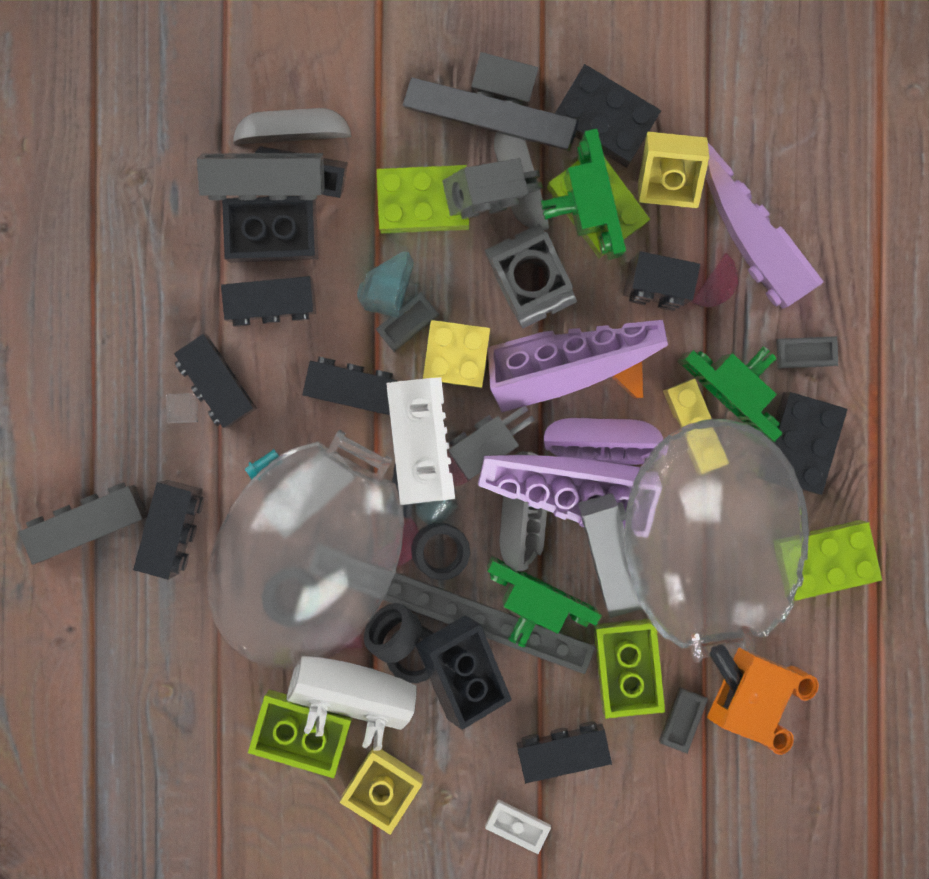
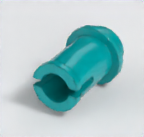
[245,449,284,483]

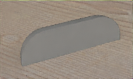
[233,108,352,145]
[494,132,549,230]
[499,451,547,571]

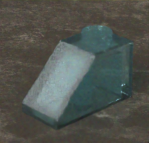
[357,251,414,317]

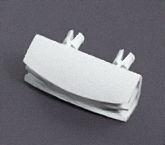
[387,377,455,505]
[286,656,416,751]

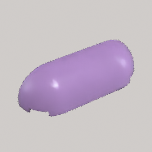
[544,418,664,465]

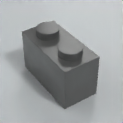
[471,52,538,107]

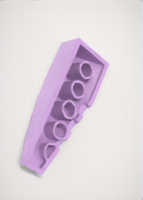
[705,143,824,309]
[488,320,668,412]
[478,455,660,537]

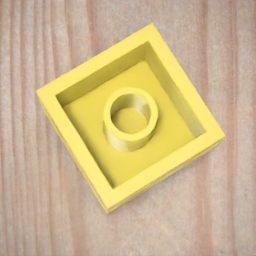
[638,132,709,208]
[423,320,490,388]
[340,747,423,835]

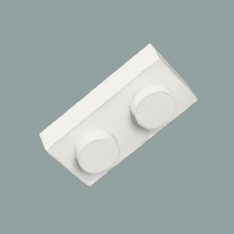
[485,799,551,854]

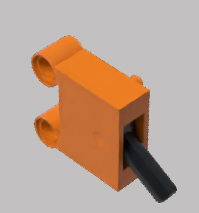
[706,644,819,755]

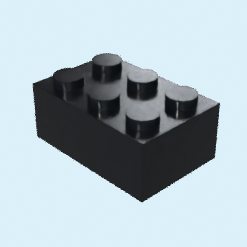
[555,64,662,168]
[222,196,318,263]
[622,251,701,311]
[758,392,848,495]
[133,480,205,580]
[415,615,512,730]

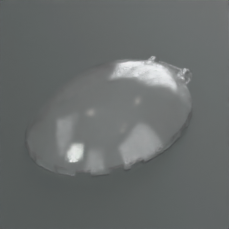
[625,419,809,663]
[207,430,404,670]

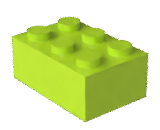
[547,157,650,259]
[376,165,469,233]
[774,520,882,601]
[593,618,665,719]
[248,689,352,778]

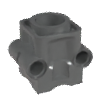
[485,224,577,329]

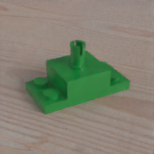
[541,129,626,260]
[677,346,782,442]
[487,556,602,648]

